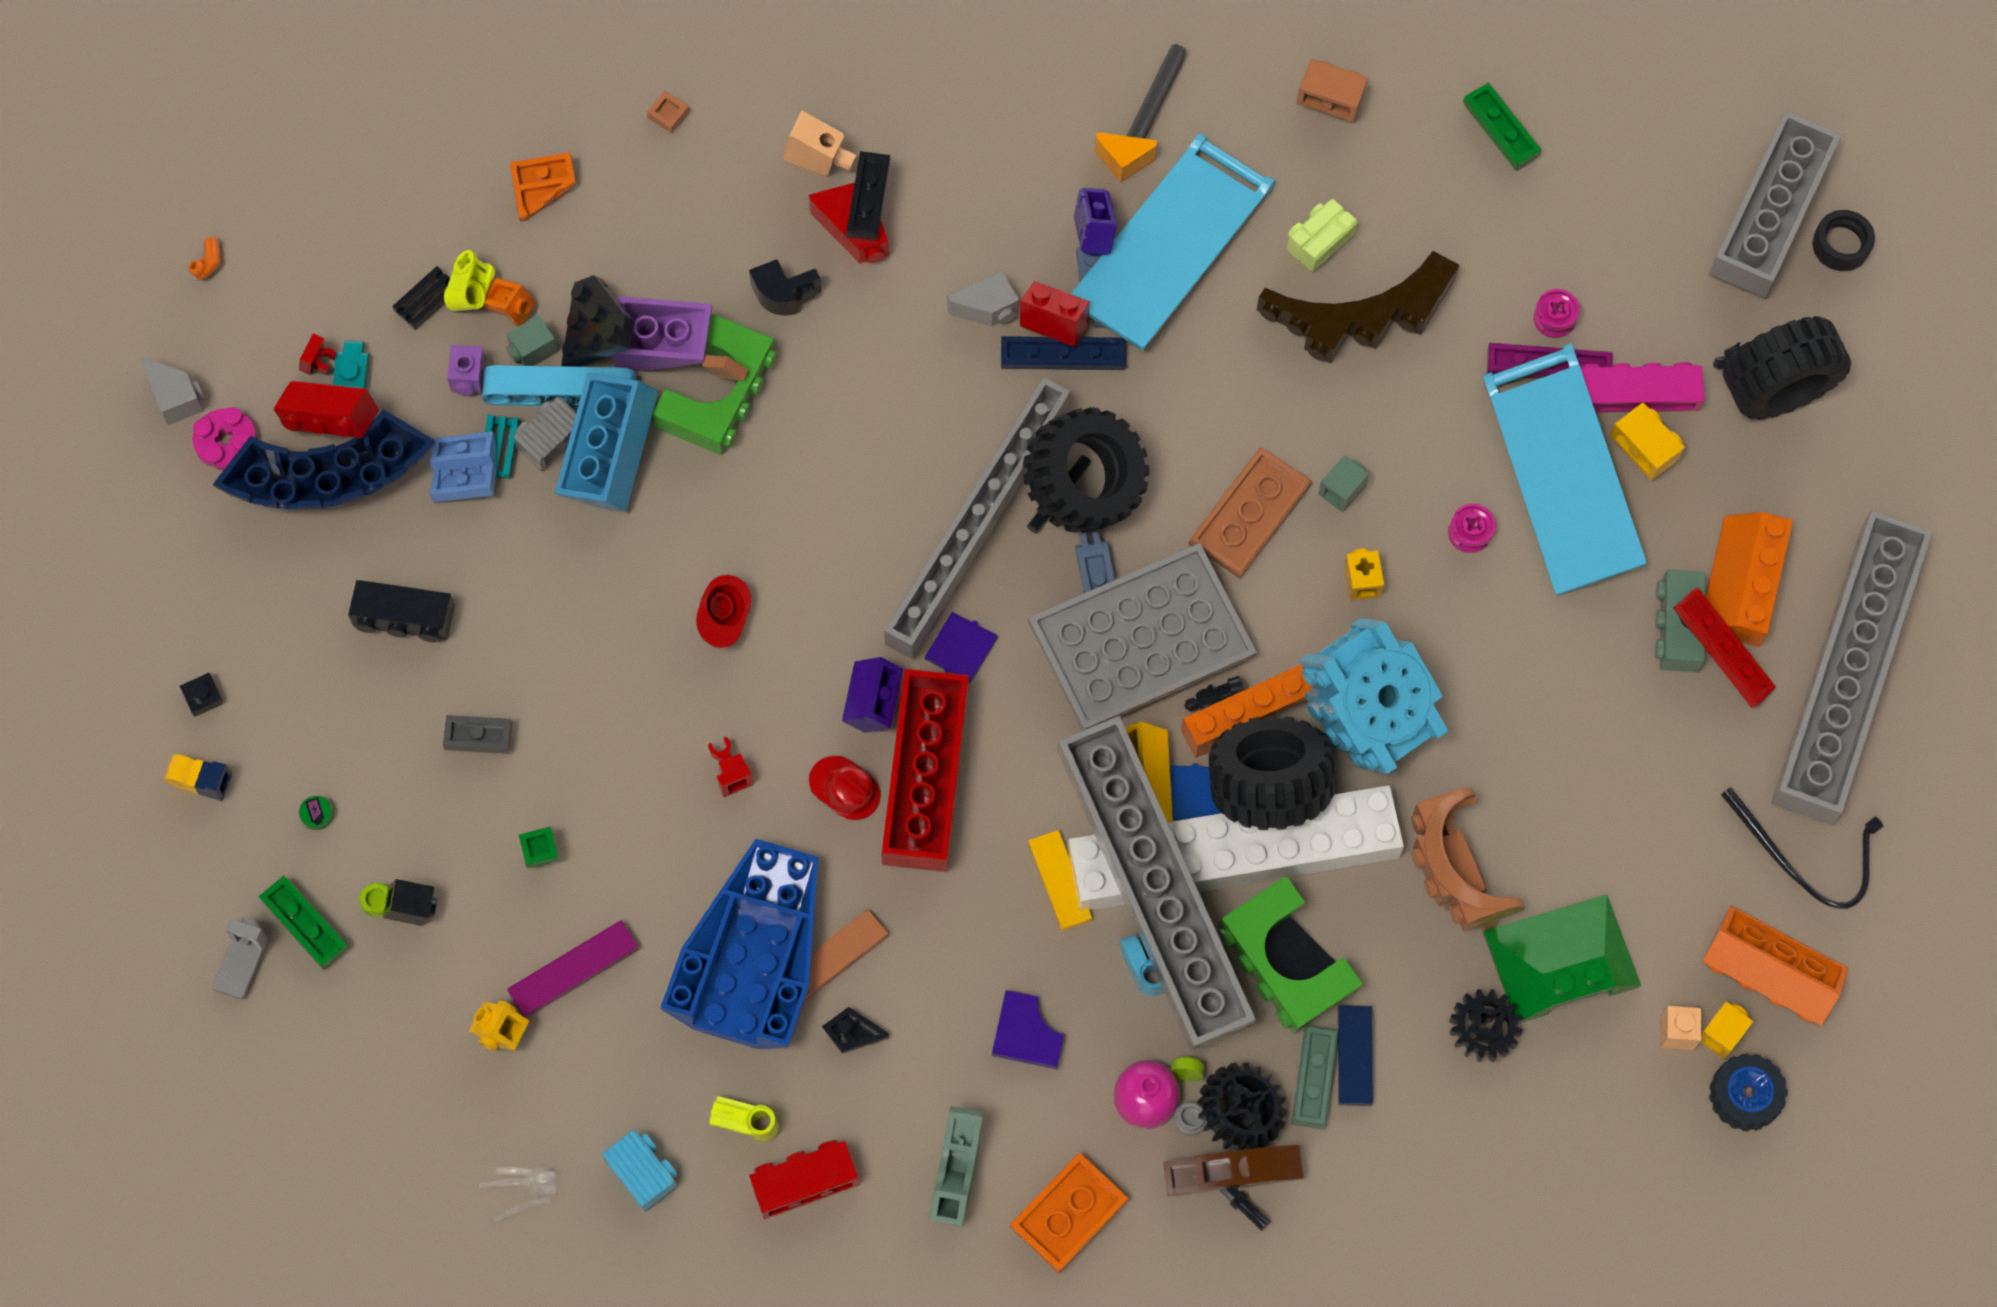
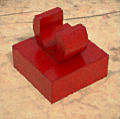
[299,333,336,375]

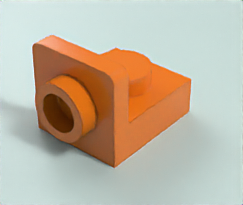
[483,278,536,326]

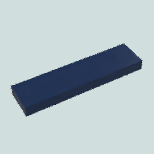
[1001,336,1125,370]

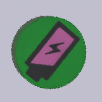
[299,796,333,830]

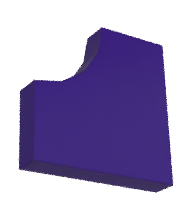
[992,990,1064,1070]

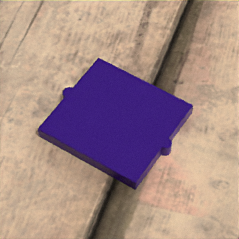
[925,612,998,684]

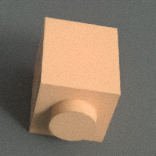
[1660,1006,1701,1050]

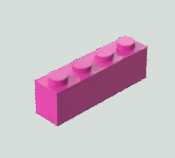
[1581,362,1705,413]

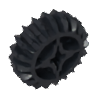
[1197,1062,1288,1151]

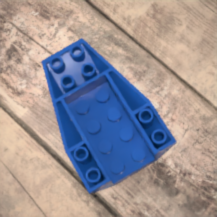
[660,839,818,1049]

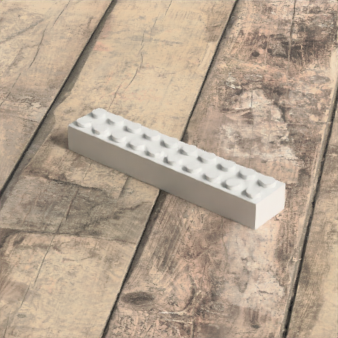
[1067,785,1404,911]

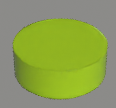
[359,883,388,918]
[1171,1057,1205,1081]

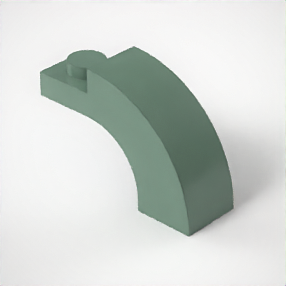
[929,1106,984,1226]

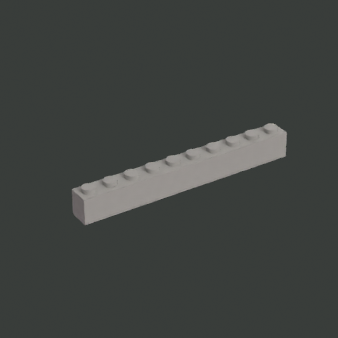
[884,377,1071,659]

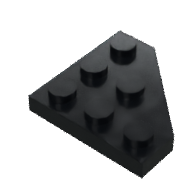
[561,275,635,367]

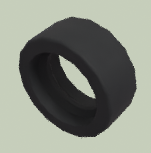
[1812,209,1875,271]

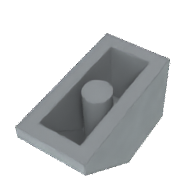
[947,270,1019,327]
[140,358,204,425]

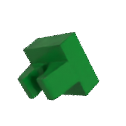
[518,826,559,869]

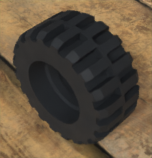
[1723,316,1851,420]
[1023,407,1149,533]
[1209,716,1335,831]

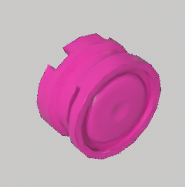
[1533,289,1580,338]
[1448,503,1496,553]

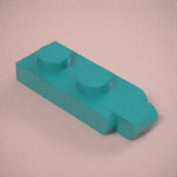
[333,340,369,389]

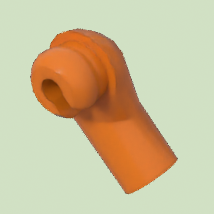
[189,237,221,279]

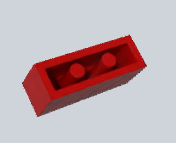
[273,381,379,438]
[749,1140,859,1220]

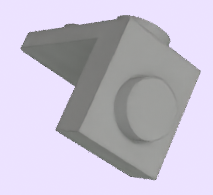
[212,918,268,999]

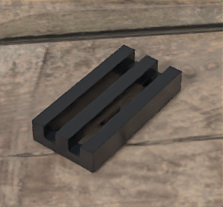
[392,266,450,330]

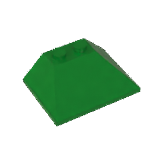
[1483,895,1641,1023]

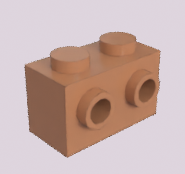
[1296,59,1368,122]

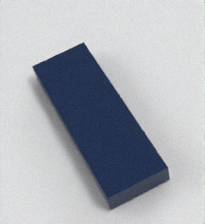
[1337,1005,1373,1106]

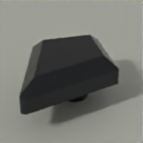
[822,1007,889,1054]

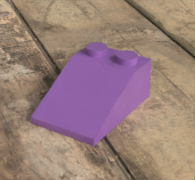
[612,296,712,371]

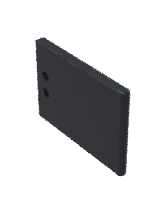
[1265,916,1335,980]

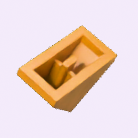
[1095,132,1157,182]

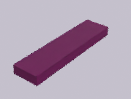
[1487,343,1613,379]
[507,920,639,1018]

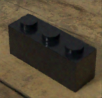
[348,580,455,642]

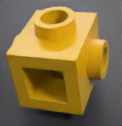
[469,1000,529,1051]

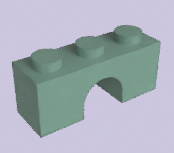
[1655,569,1705,673]

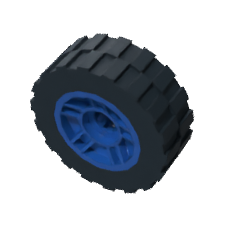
[1709,1053,1788,1132]

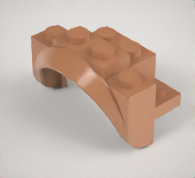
[1411,788,1525,932]

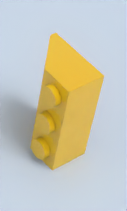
[1125,722,1173,822]

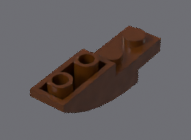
[1163,1145,1304,1197]

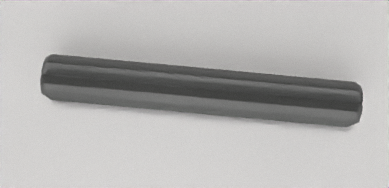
[1127,44,1186,138]

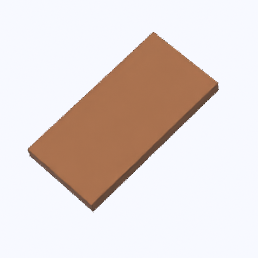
[1188,447,1312,579]

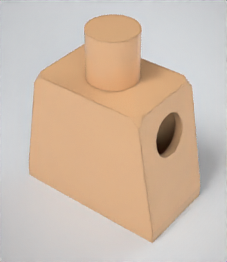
[783,110,857,176]

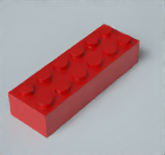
[881,669,969,872]

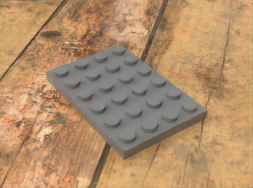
[1028,543,1257,731]

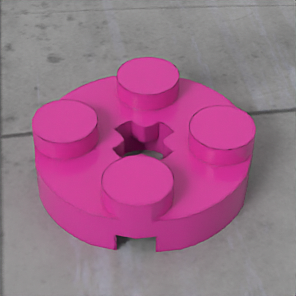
[192,407,258,470]

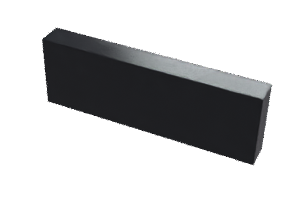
[846,151,891,241]

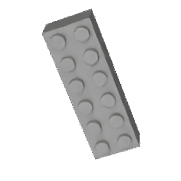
[1709,111,1841,299]

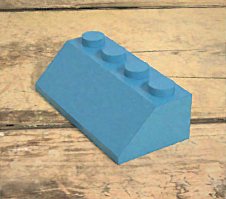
[555,373,658,512]

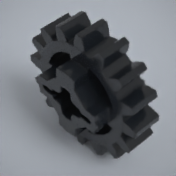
[1449,989,1523,1062]

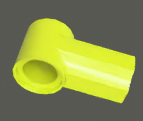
[709,1096,779,1142]

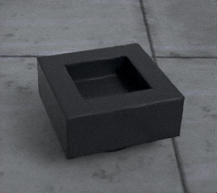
[180,673,224,717]

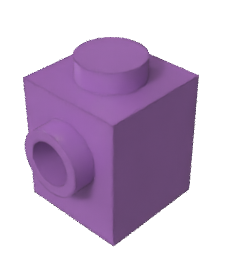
[447,345,486,396]

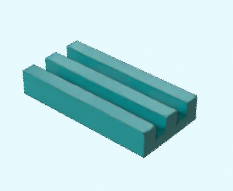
[485,414,520,479]

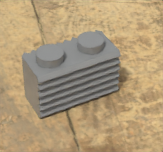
[513,396,576,471]

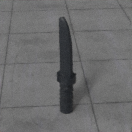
[1219,1188,1271,1231]

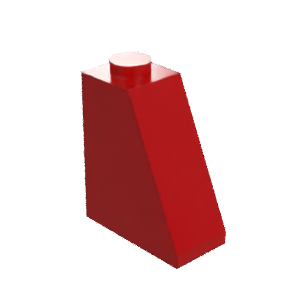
[808,182,889,264]

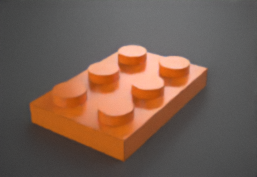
[1009,1152,1129,1274]

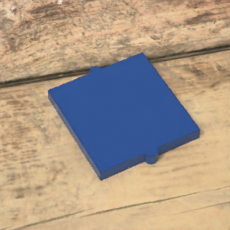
[1170,763,1221,821]

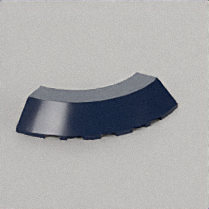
[213,409,436,510]

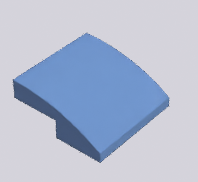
[429,431,496,503]

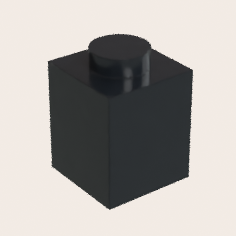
[383,879,437,926]

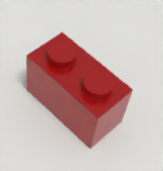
[1020,281,1090,347]

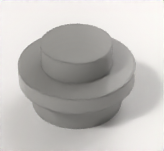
[1174,1102,1207,1136]

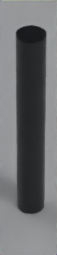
[1027,455,1091,534]

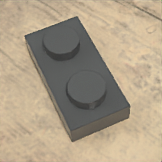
[443,715,512,754]

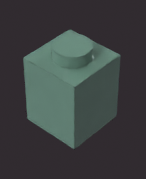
[506,315,558,366]
[1318,455,1369,513]

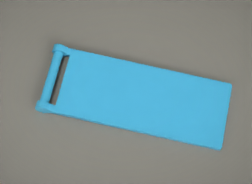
[1071,133,1276,350]
[1483,343,1647,596]

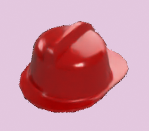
[696,574,752,648]
[808,756,881,820]

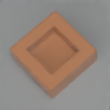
[647,91,690,133]
[702,355,748,381]

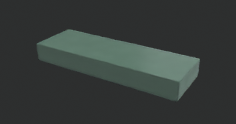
[1291,1025,1338,1130]

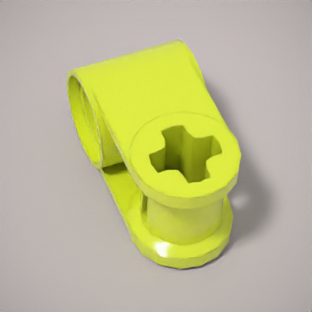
[444,250,495,312]

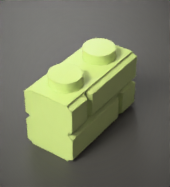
[1287,199,1358,272]

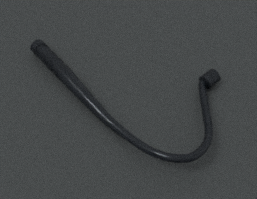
[1721,787,1883,909]

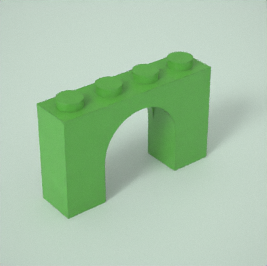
[652,313,777,456]
[1218,876,1363,1034]

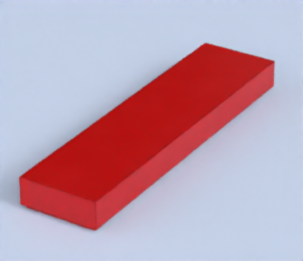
[1673,587,1776,708]

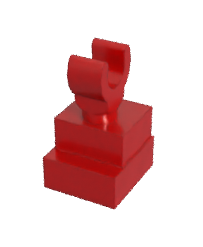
[708,737,754,797]

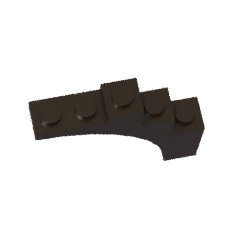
[1256,251,1460,363]

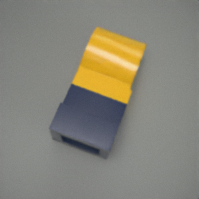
[164,754,232,801]

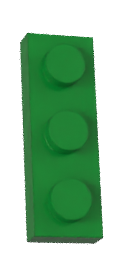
[1463,82,1542,170]
[258,875,349,970]

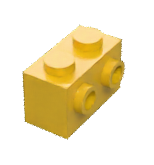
[1610,402,1685,481]

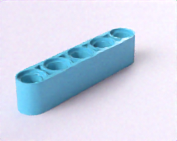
[482,365,637,407]

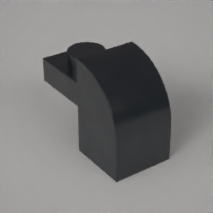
[749,259,821,316]

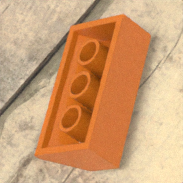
[1705,512,1793,647]
[1702,905,1849,1026]

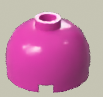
[1114,1060,1180,1129]

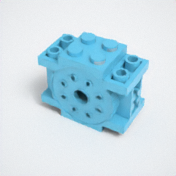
[1298,618,1448,774]

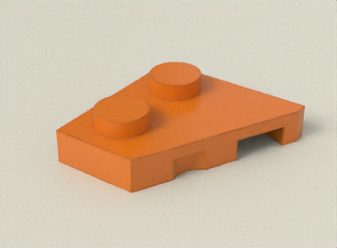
[510,152,576,222]

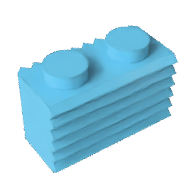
[602,1129,677,1212]

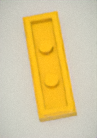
[1028,830,1093,931]

